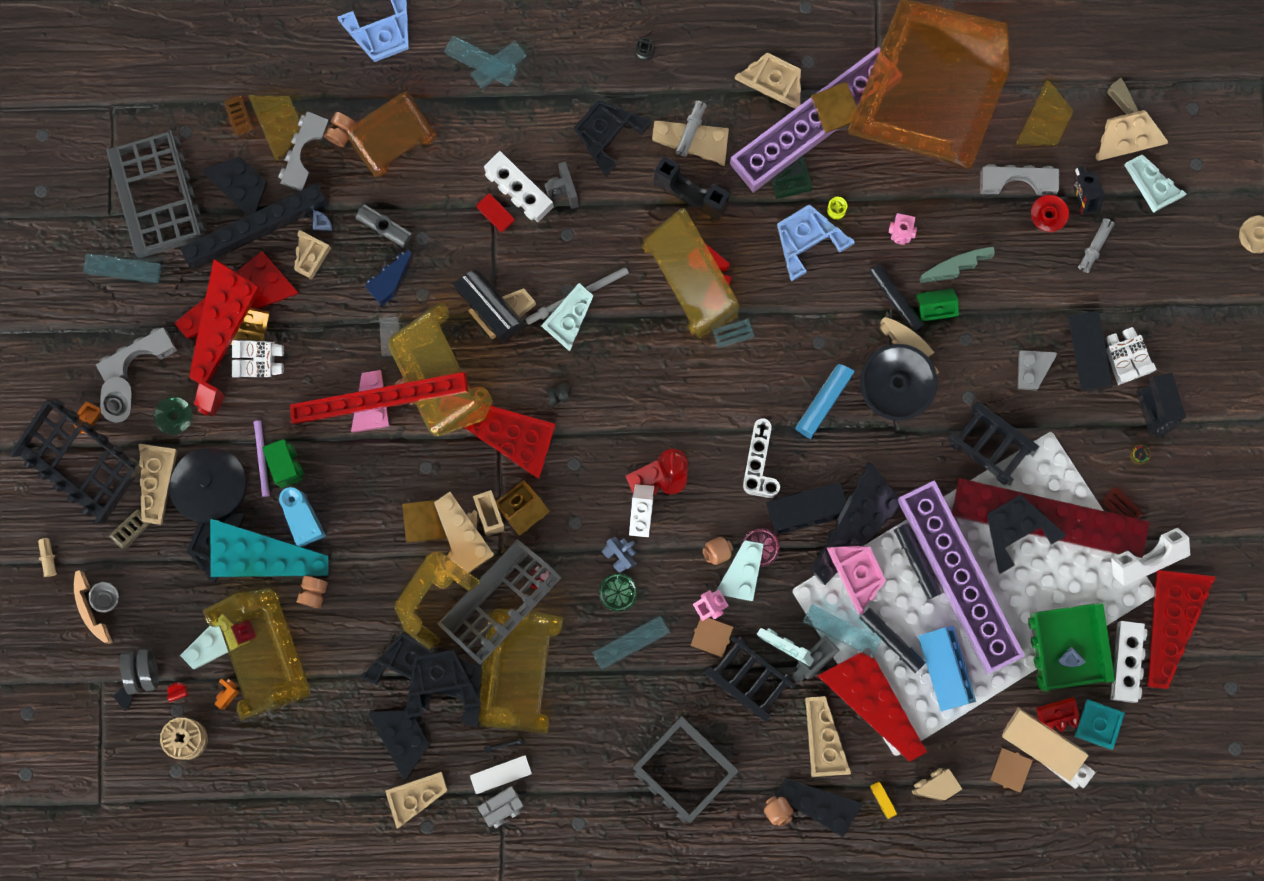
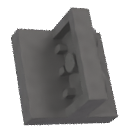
[545,161,579,209]

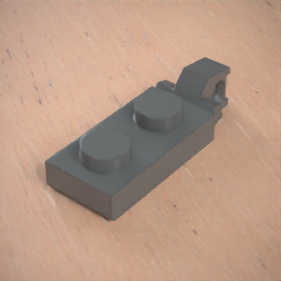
[791,635,840,684]

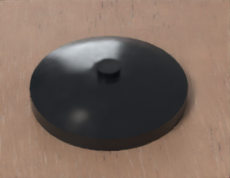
[860,344,938,421]
[169,448,247,523]

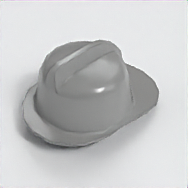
[100,377,132,423]

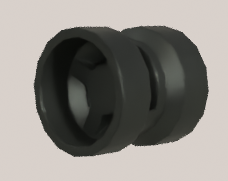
[636,37,654,61]
[546,383,570,407]

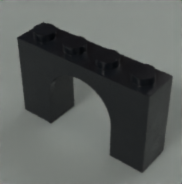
[654,156,730,222]
[1136,373,1186,437]

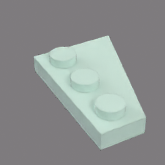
[1124,155,1186,212]
[541,283,593,351]
[716,540,764,601]
[180,614,250,670]
[757,628,814,666]

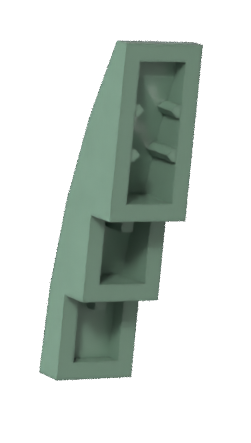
[919,246,995,283]

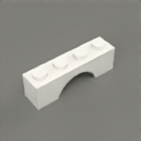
[1111,528,1190,586]

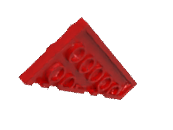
[174,251,299,339]

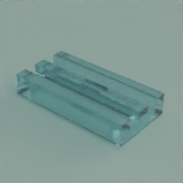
[712,318,754,348]

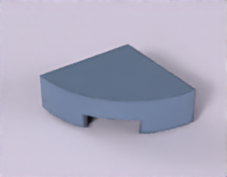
[313,211,332,231]
[1057,647,1086,667]

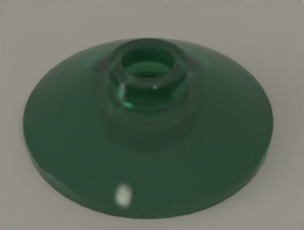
[154,397,192,435]

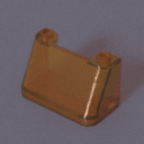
[346,92,436,178]

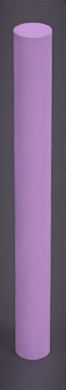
[254,420,270,497]

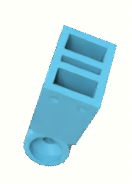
[279,487,326,547]

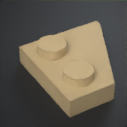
[294,230,331,280]

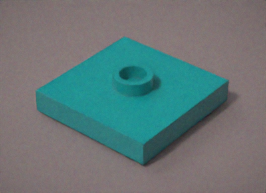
[1074,699,1125,750]

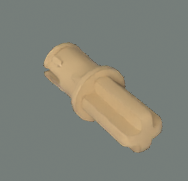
[38,538,57,577]

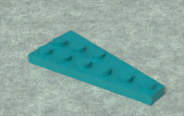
[210,519,329,577]

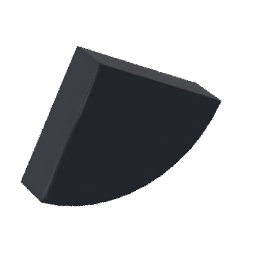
[113,686,133,711]

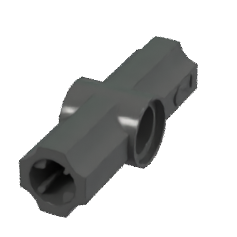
[356,204,412,248]

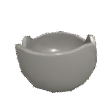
[89,582,119,613]

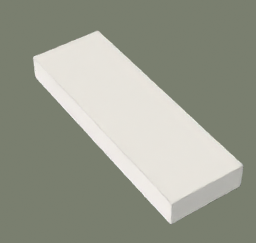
[470,755,532,794]

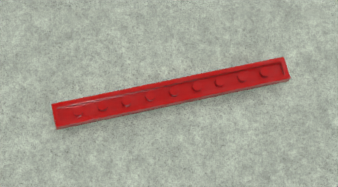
[290,372,469,424]

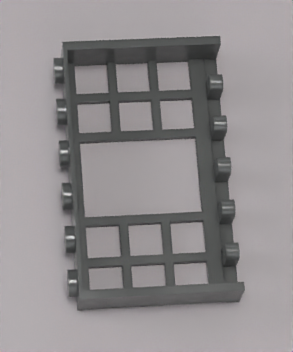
[106,130,205,259]
[438,539,561,665]

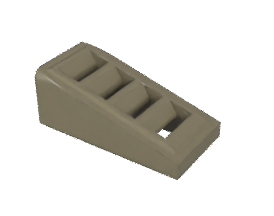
[1107,78,1138,114]
[109,509,151,550]

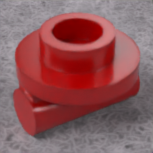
[167,682,188,702]

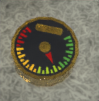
[1130,445,1151,465]

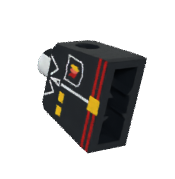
[1074,166,1105,215]

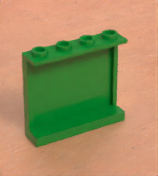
[1028,603,1115,692]

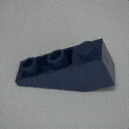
[365,250,413,307]

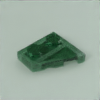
[771,156,813,199]

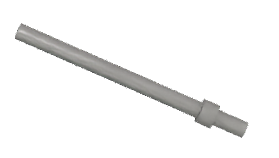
[525,267,629,325]

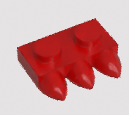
[626,460,669,495]
[1036,697,1079,732]

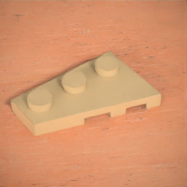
[385,772,448,829]

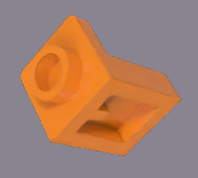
[74,401,102,434]
[215,678,239,710]

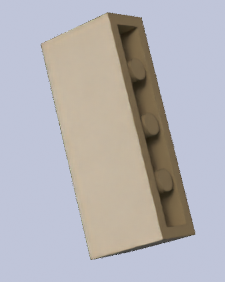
[1002,707,1089,782]

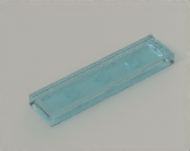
[444,36,518,86]
[83,254,162,283]
[803,604,882,658]
[592,616,670,670]

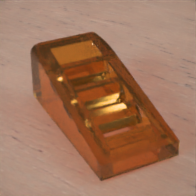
[223,95,254,136]

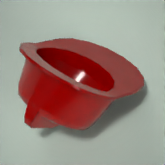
[657,449,688,495]

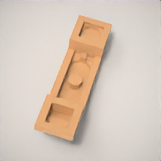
[74,570,113,644]

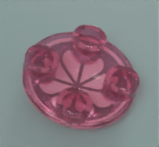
[741,528,780,567]

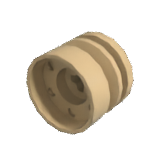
[160,718,208,760]

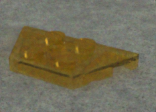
[1016,80,1074,146]
[249,95,301,161]

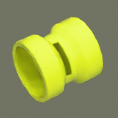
[827,197,847,220]

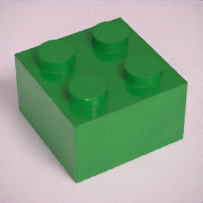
[262,439,304,489]

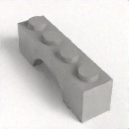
[278,111,328,191]
[980,164,1059,196]
[96,327,178,381]

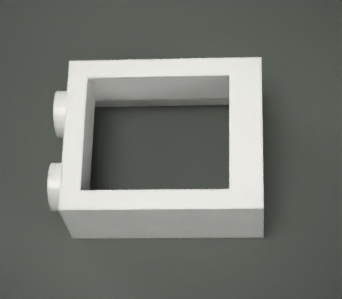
[629,484,654,537]

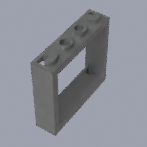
[633,716,739,823]

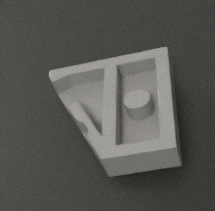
[1017,350,1057,390]

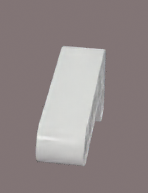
[743,419,780,498]

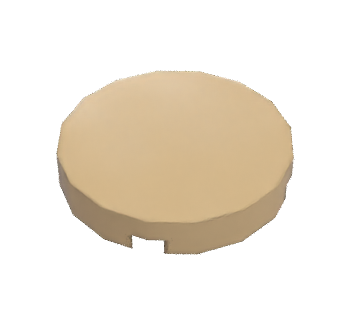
[1239,215,1264,253]

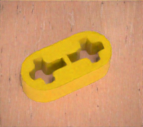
[870,781,897,819]

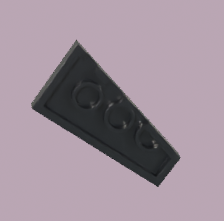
[775,778,863,838]

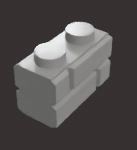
[477,786,524,828]

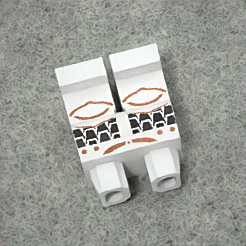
[1105,327,1157,385]
[232,339,284,377]

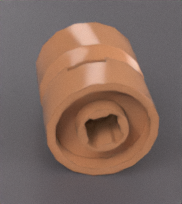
[323,112,357,147]
[296,576,328,609]

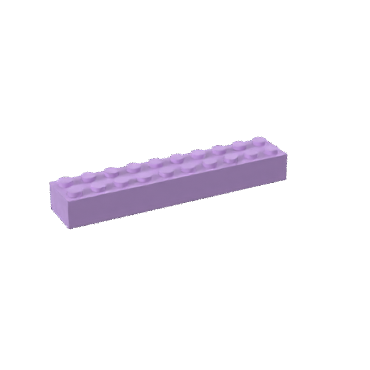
[730,47,902,193]
[898,480,1025,675]

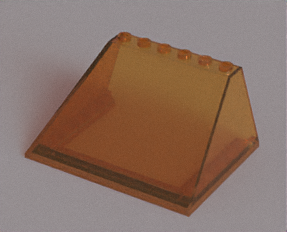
[847,0,1010,170]

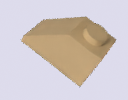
[473,490,504,537]

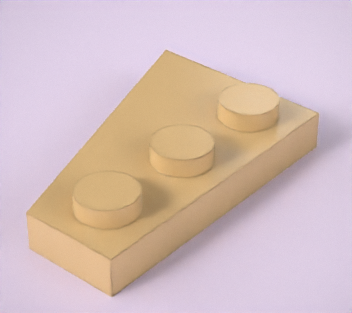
[468,288,536,339]

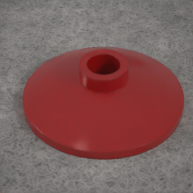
[1031,195,1069,232]

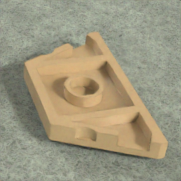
[735,53,801,109]
[1096,110,1168,161]

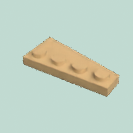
[652,121,729,166]
[139,444,178,525]
[434,492,494,578]
[805,696,851,777]

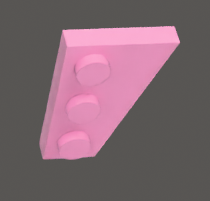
[351,370,390,433]

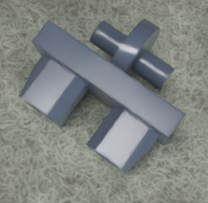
[602,537,637,572]

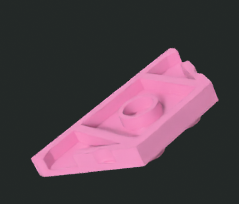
[827,546,886,615]

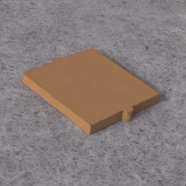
[690,618,733,657]
[990,748,1033,793]

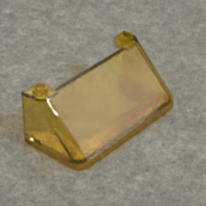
[642,208,739,338]
[388,302,493,436]
[203,589,310,721]
[479,609,563,734]

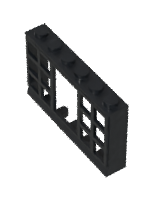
[9,399,143,525]

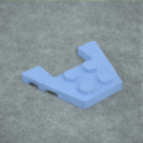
[338,0,409,62]
[777,205,855,281]

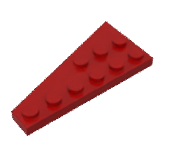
[189,259,261,384]
[440,395,556,479]
[1147,570,1216,689]
[817,648,927,762]

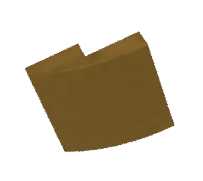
[811,82,860,134]
[230,308,270,345]
[402,500,447,543]

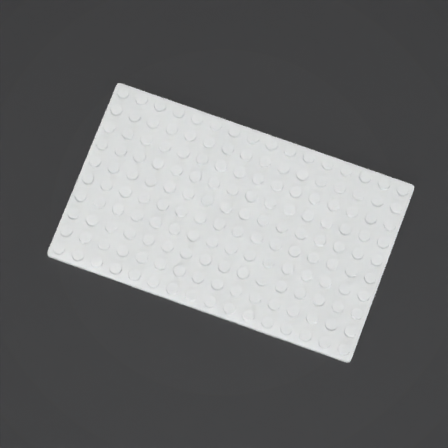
[793,432,1155,756]

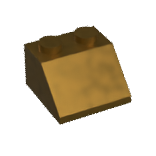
[496,480,550,536]

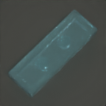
[470,41,527,89]

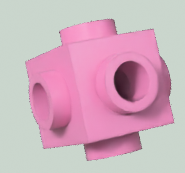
[888,213,917,245]
[693,590,729,621]

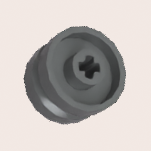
[120,648,159,695]

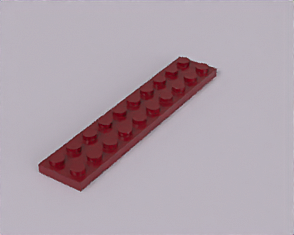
[951,478,1150,558]

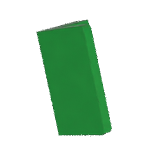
[916,288,959,321]

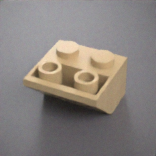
[912,768,962,800]

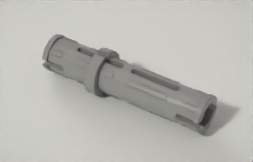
[676,101,707,157]
[1078,218,1115,273]

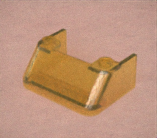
[395,551,481,650]

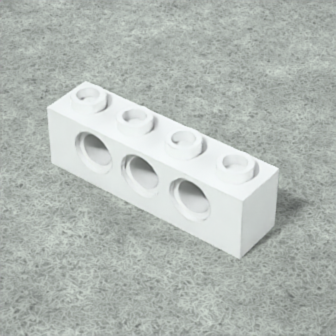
[484,151,554,222]
[1110,621,1147,703]

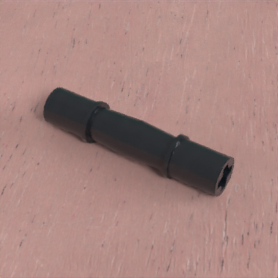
[869,264,925,333]
[894,524,942,600]
[859,607,926,673]

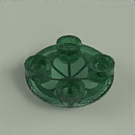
[599,573,637,612]

